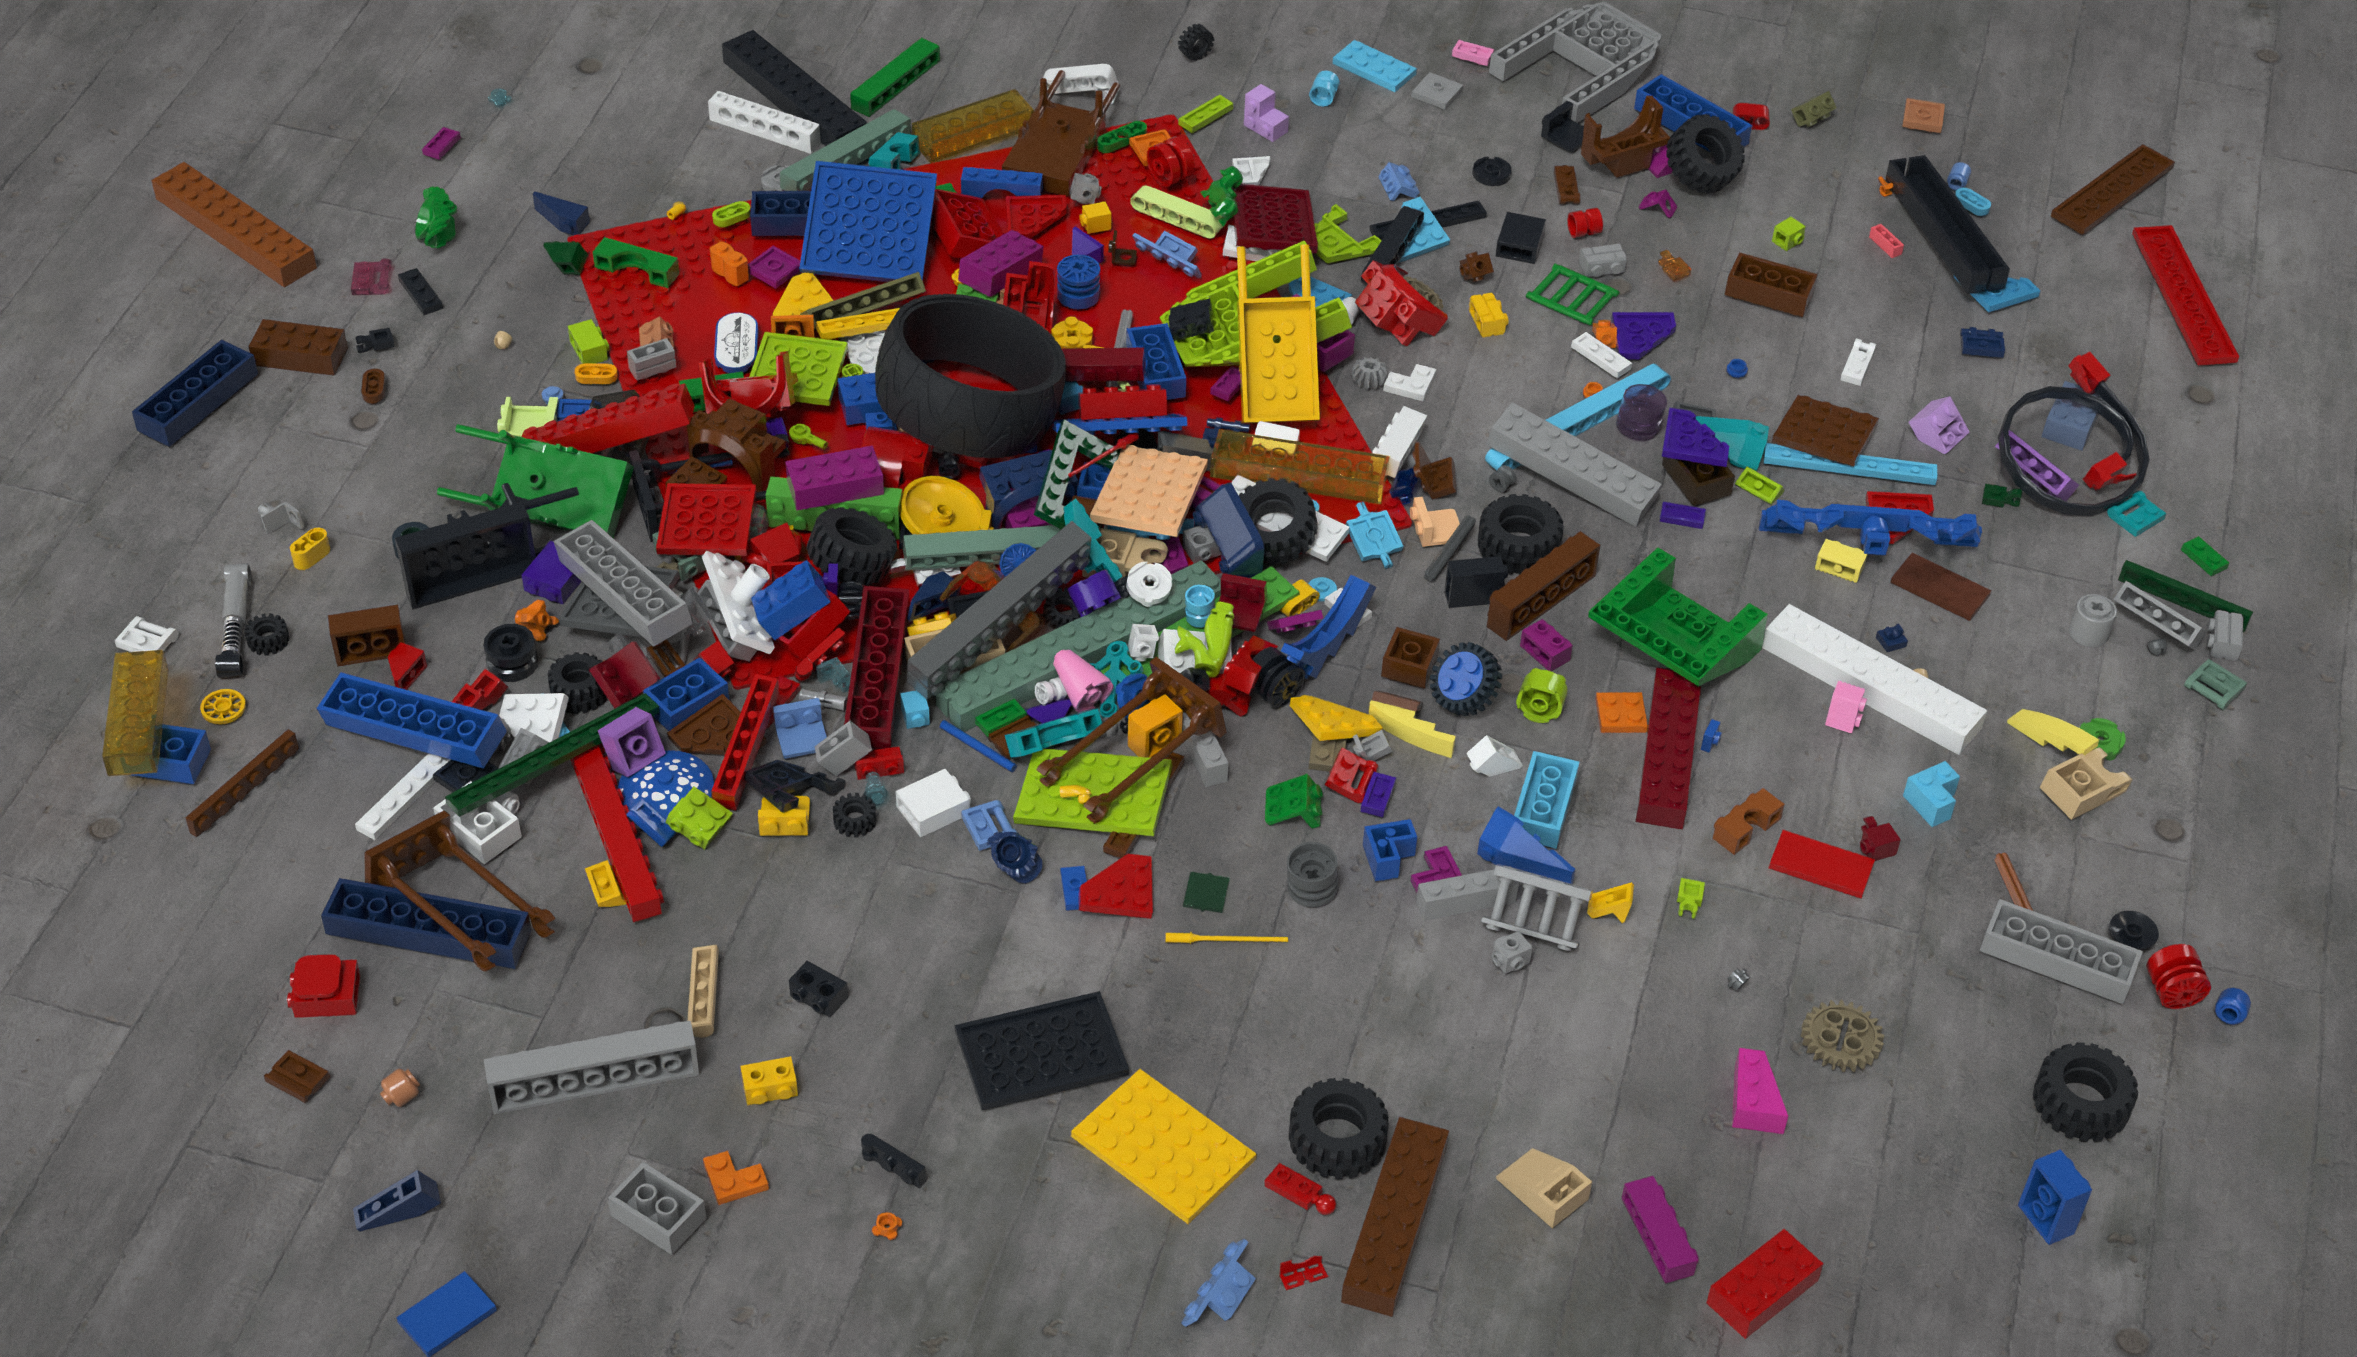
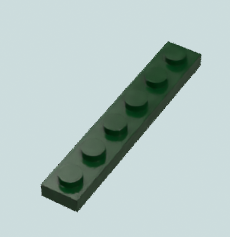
[2118,560,2253,632]

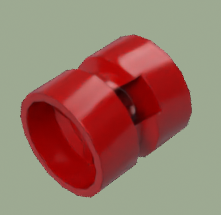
[1567,208,1603,238]

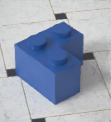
[1363,819,1417,881]

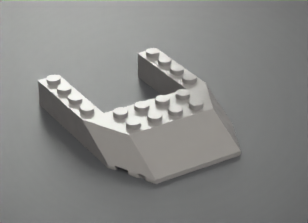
[1489,2,1662,123]

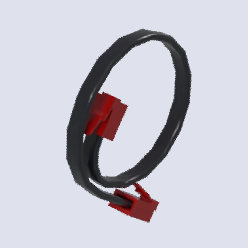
[1998,351,2150,516]

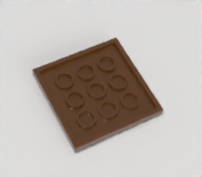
[1772,395,1879,467]

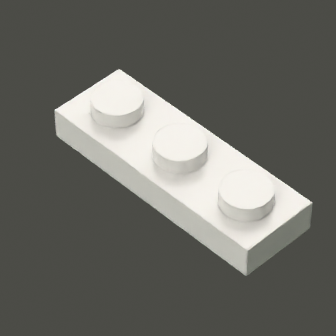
[1571,332,1632,378]

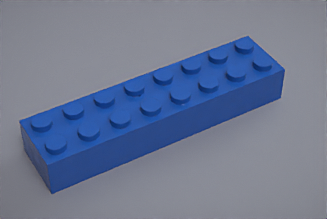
[317,672,507,768]

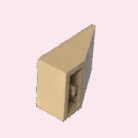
[1496,1148,1592,1228]

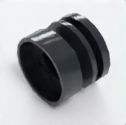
[1252,647,1305,708]

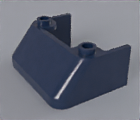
[1193,483,1264,578]

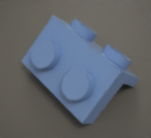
[1379,162,1420,201]

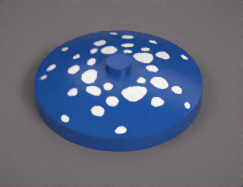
[618,750,714,820]

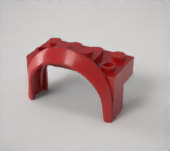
[1003,261,1054,334]

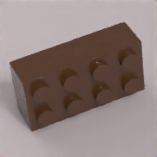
[1725,252,1818,317]
[248,319,348,376]

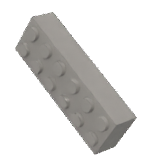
[1980,899,2143,1004]

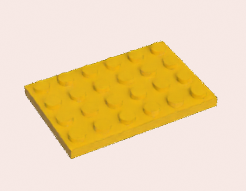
[1071,1069,1257,1224]

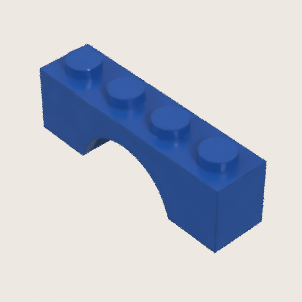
[961,167,1043,198]

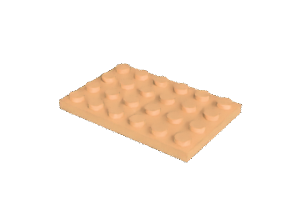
[1090,445,1208,537]

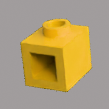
[1080,202,1111,234]

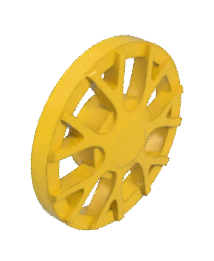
[200,689,246,725]

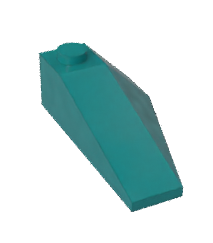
[1696,416,1769,471]

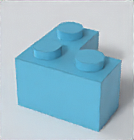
[1903,761,1960,827]

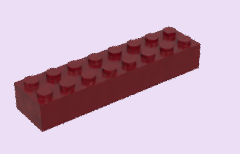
[844,586,910,749]
[1635,668,1701,830]

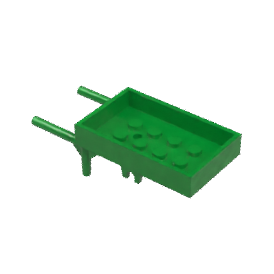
[437,424,634,539]

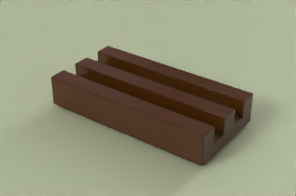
[646,639,685,678]

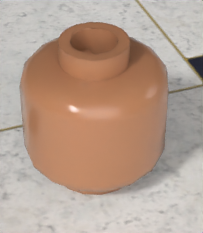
[380,1069,420,1107]

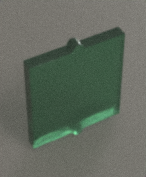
[1183,872,1230,913]

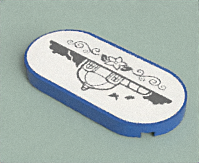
[714,313,758,373]

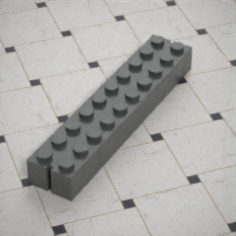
[907,521,1091,700]

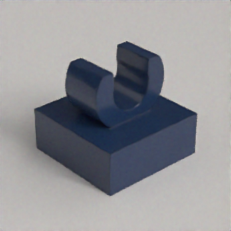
[1876,623,1908,652]

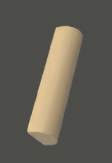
[687,945,719,1038]

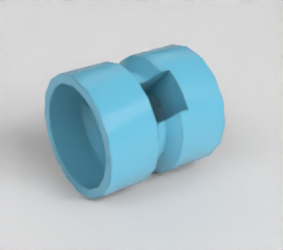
[1309,71,1340,107]
[1185,584,1215,628]

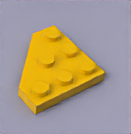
[773,273,834,316]
[1289,695,1383,741]

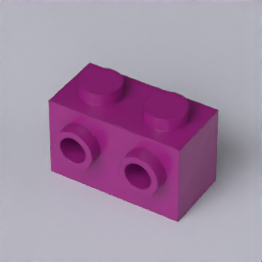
[1520,619,1573,672]

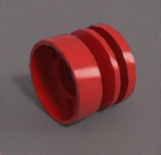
[2146,944,2211,1009]

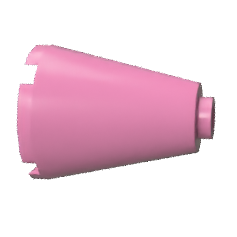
[1053,650,1113,712]

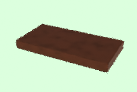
[1890,552,1991,621]

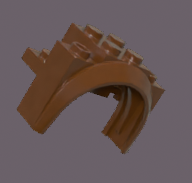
[1581,96,1670,178]
[687,399,786,492]

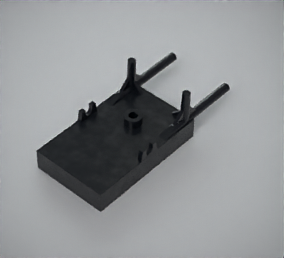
[395,483,579,610]

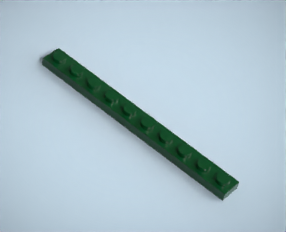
[445,693,660,817]

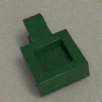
[1982,483,2022,508]

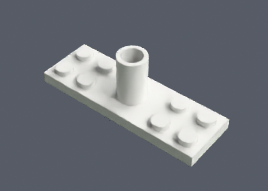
[702,550,775,654]

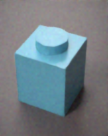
[900,690,930,729]

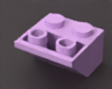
[1909,396,1969,454]

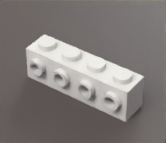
[1371,406,1427,478]

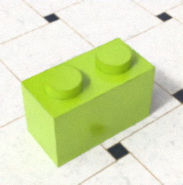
[568,319,609,364]

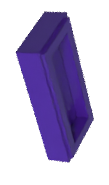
[1659,502,1706,529]

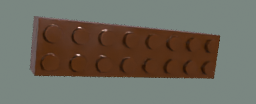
[1341,1117,1449,1317]

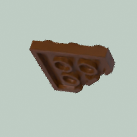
[667,694,767,755]

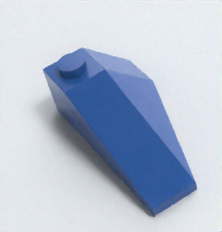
[1477,806,1575,884]

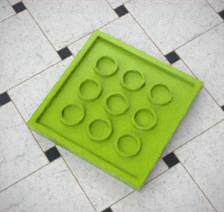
[749,332,848,406]

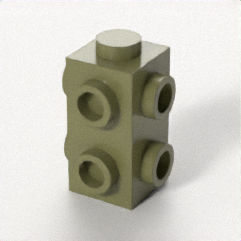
[1791,91,1836,127]

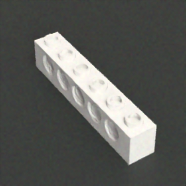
[708,91,821,154]

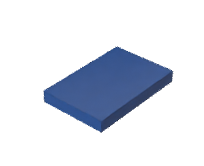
[396,1271,497,1357]

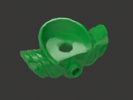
[415,186,457,249]

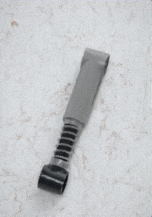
[215,563,251,678]

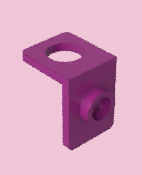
[1639,189,1677,218]

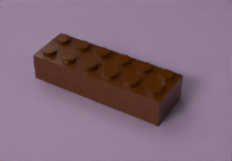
[1487,531,1601,641]

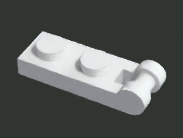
[1840,338,1876,386]

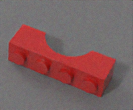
[1223,635,1278,694]

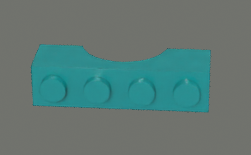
[1005,708,1102,758]

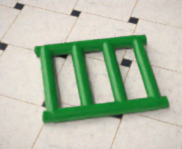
[1526,263,1620,326]

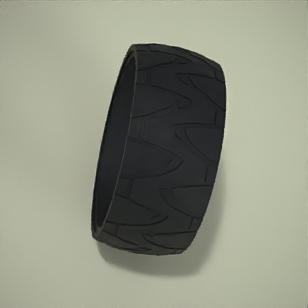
[875,294,1066,458]

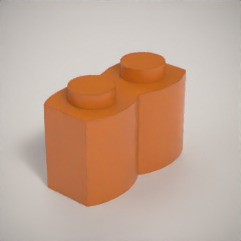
[710,241,749,286]

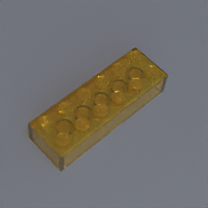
[912,89,1034,163]
[102,650,169,776]

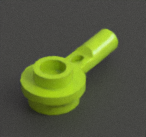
[789,424,828,450]

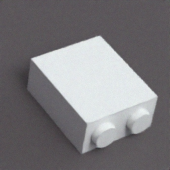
[896,769,971,838]

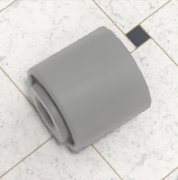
[2069,594,2117,647]

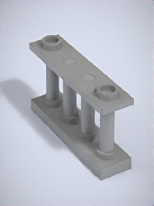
[1481,864,1593,951]

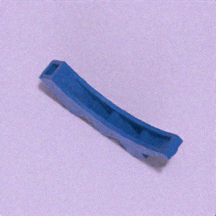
[1281,575,1376,679]

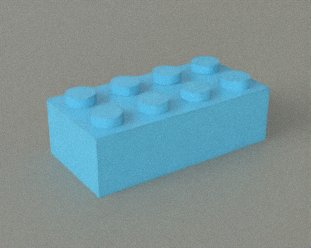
[1514,751,1579,849]

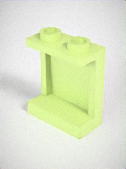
[497,397,559,437]

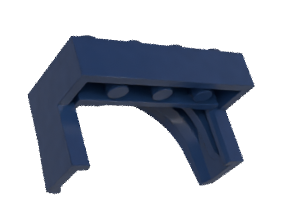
[979,450,1078,529]

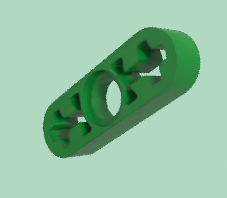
[1097,121,1147,153]

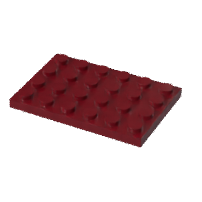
[1232,184,1318,253]

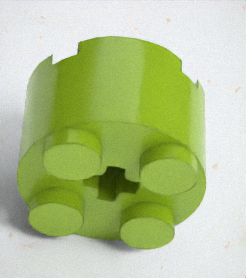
[1516,668,1568,723]

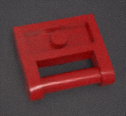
[1324,747,1378,803]

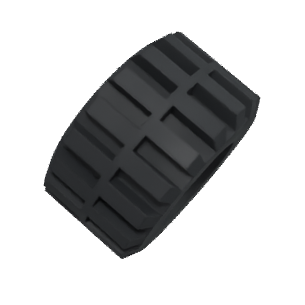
[548,652,607,714]

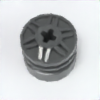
[1287,842,1338,907]

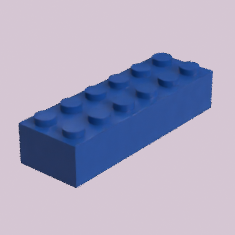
[1634,74,1752,152]

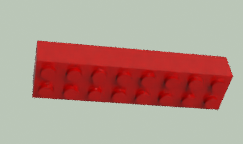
[521,383,695,453]

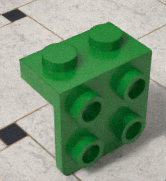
[1265,774,1323,829]

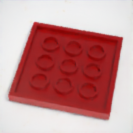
[656,483,757,556]

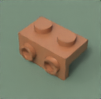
[639,316,674,347]

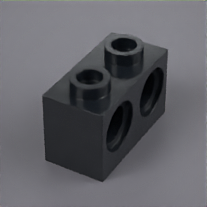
[789,961,848,1017]

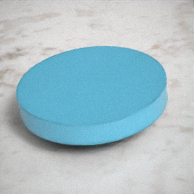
[1308,577,1337,602]

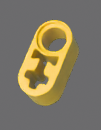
[290,528,330,570]
[1279,579,1320,617]

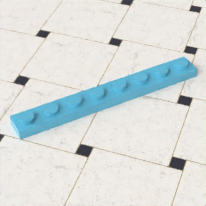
[1763,443,1937,485]

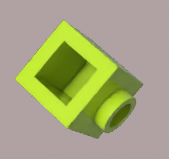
[1772,216,1806,251]

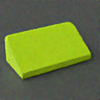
[1735,466,1785,505]

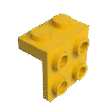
[758,796,810,836]

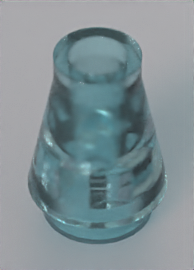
[864,772,887,806]

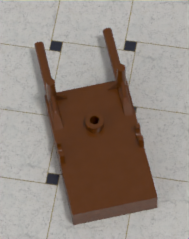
[1002,70,1120,197]

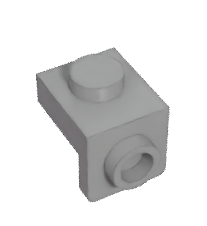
[1353,730,1392,761]

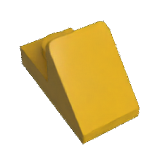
[1587,882,1634,923]

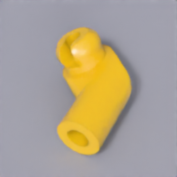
[1060,785,1092,804]

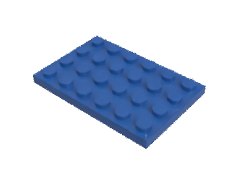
[1051,413,1187,435]

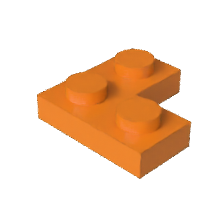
[703,1151,769,1205]

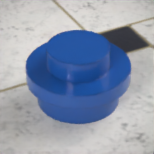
[1726,359,1748,378]

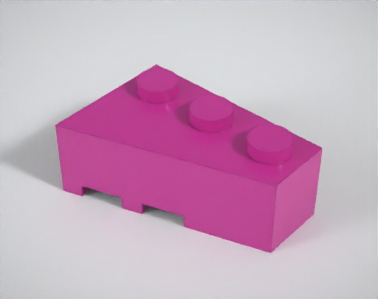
[1732,1048,1788,1134]

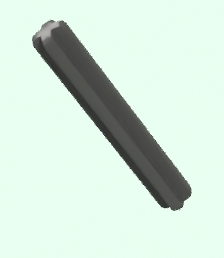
[1424,515,1476,582]

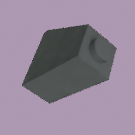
[1157,431,1216,471]

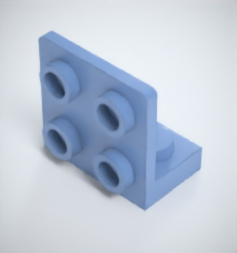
[773,698,827,759]

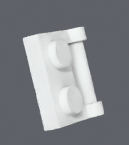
[115,616,179,660]

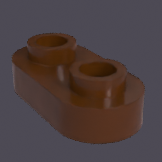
[361,369,386,404]

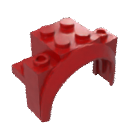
[1355,260,1448,346]
[699,351,798,420]

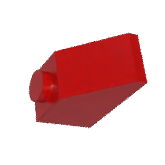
[693,641,734,677]
[388,642,427,690]

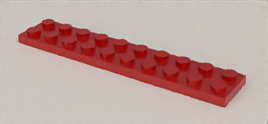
[2132,225,2239,365]

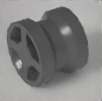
[1489,465,1517,493]

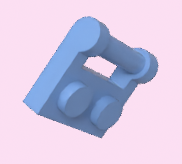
[961,800,1017,851]

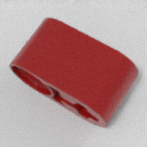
[1733,103,1770,130]

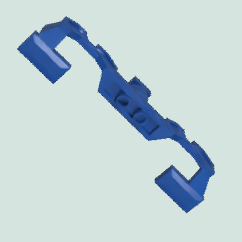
[1759,500,1982,555]

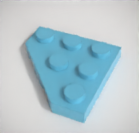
[1398,197,1450,263]

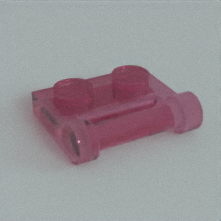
[351,258,392,295]

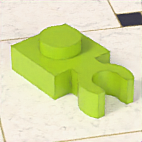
[1677,878,1705,919]

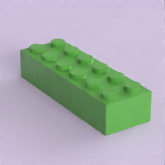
[766,477,903,539]

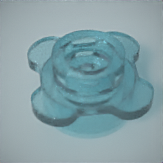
[488,88,511,107]

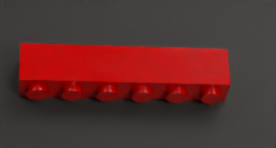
[711,673,779,811]

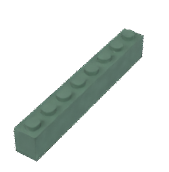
[780,109,911,191]
[903,525,1060,571]

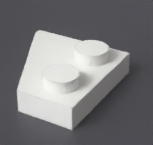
[1232,156,1270,185]

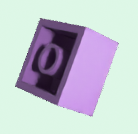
[598,707,666,777]

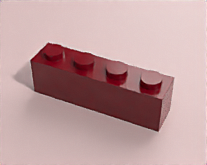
[1061,347,1146,381]

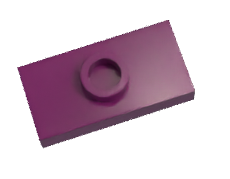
[422,127,461,160]
[1210,366,1241,401]

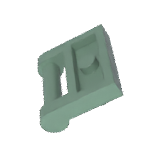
[2184,659,2247,710]

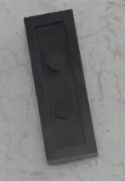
[398,268,443,315]

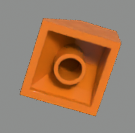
[771,315,814,338]

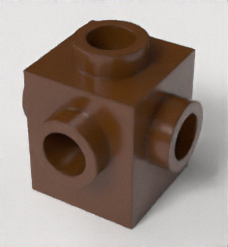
[1459,252,1494,282]

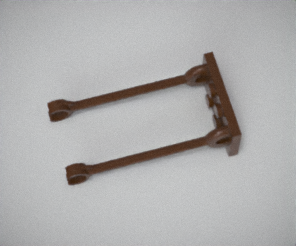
[1036,656,1227,824]
[365,810,555,972]

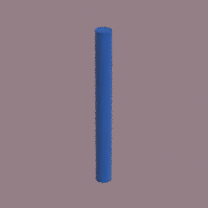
[940,720,1017,772]

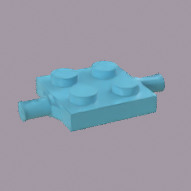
[1346,502,1404,569]

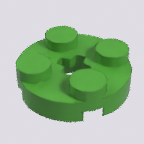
[2080,718,2126,761]

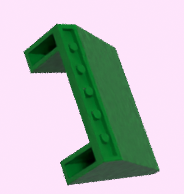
[1588,547,1768,686]

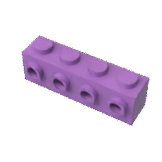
[1995,430,2079,501]

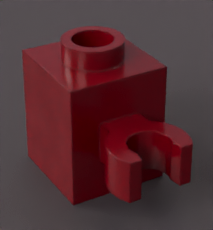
[1860,816,1901,861]

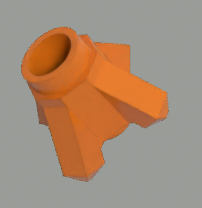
[515,599,559,642]

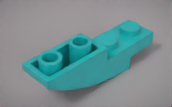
[1063,499,1122,582]

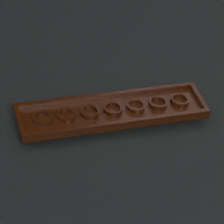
[2051,144,2175,235]

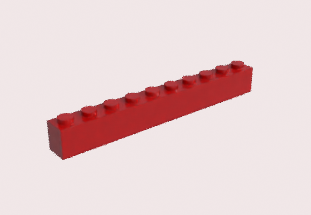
[570,743,664,922]

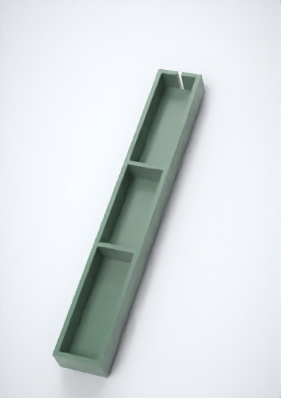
[936,560,1221,732]

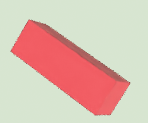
[1869,224,1904,258]

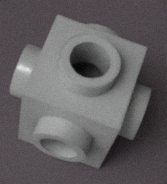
[1070,173,1101,204]
[1491,931,1532,974]

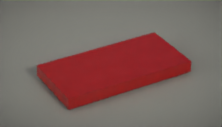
[1769,830,1875,899]

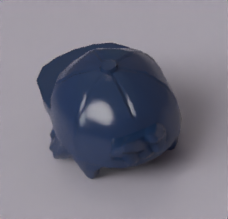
[987,832,1043,884]

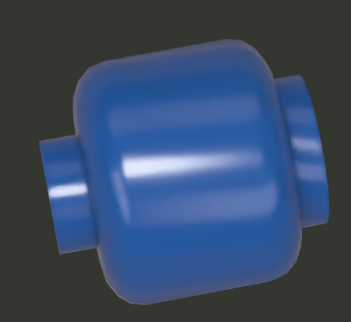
[2215,988,2251,1025]

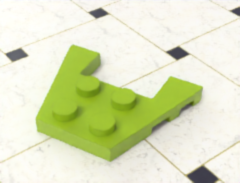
[1314,204,1381,263]

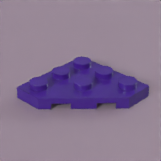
[1611,312,1676,360]
[1662,408,1730,467]

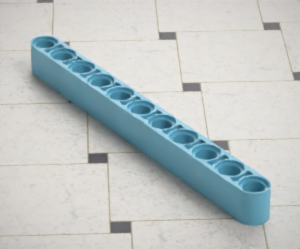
[1485,364,1671,471]

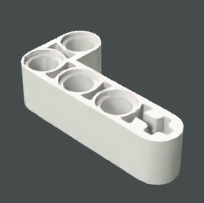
[1043,64,1120,105]

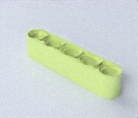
[1130,185,1224,239]

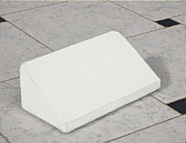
[1252,421,1300,455]

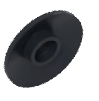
[2109,911,2159,950]

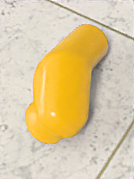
[667,201,686,220]

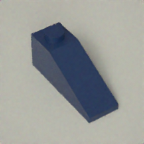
[533,191,590,235]
[907,571,962,621]
[353,1170,441,1232]

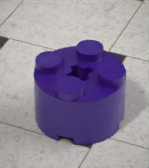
[1067,570,1122,617]

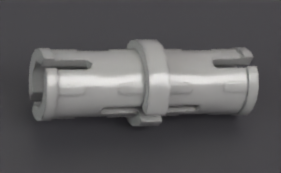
[799,688,848,711]

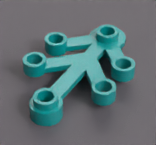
[1090,641,1143,718]

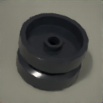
[483,624,538,682]

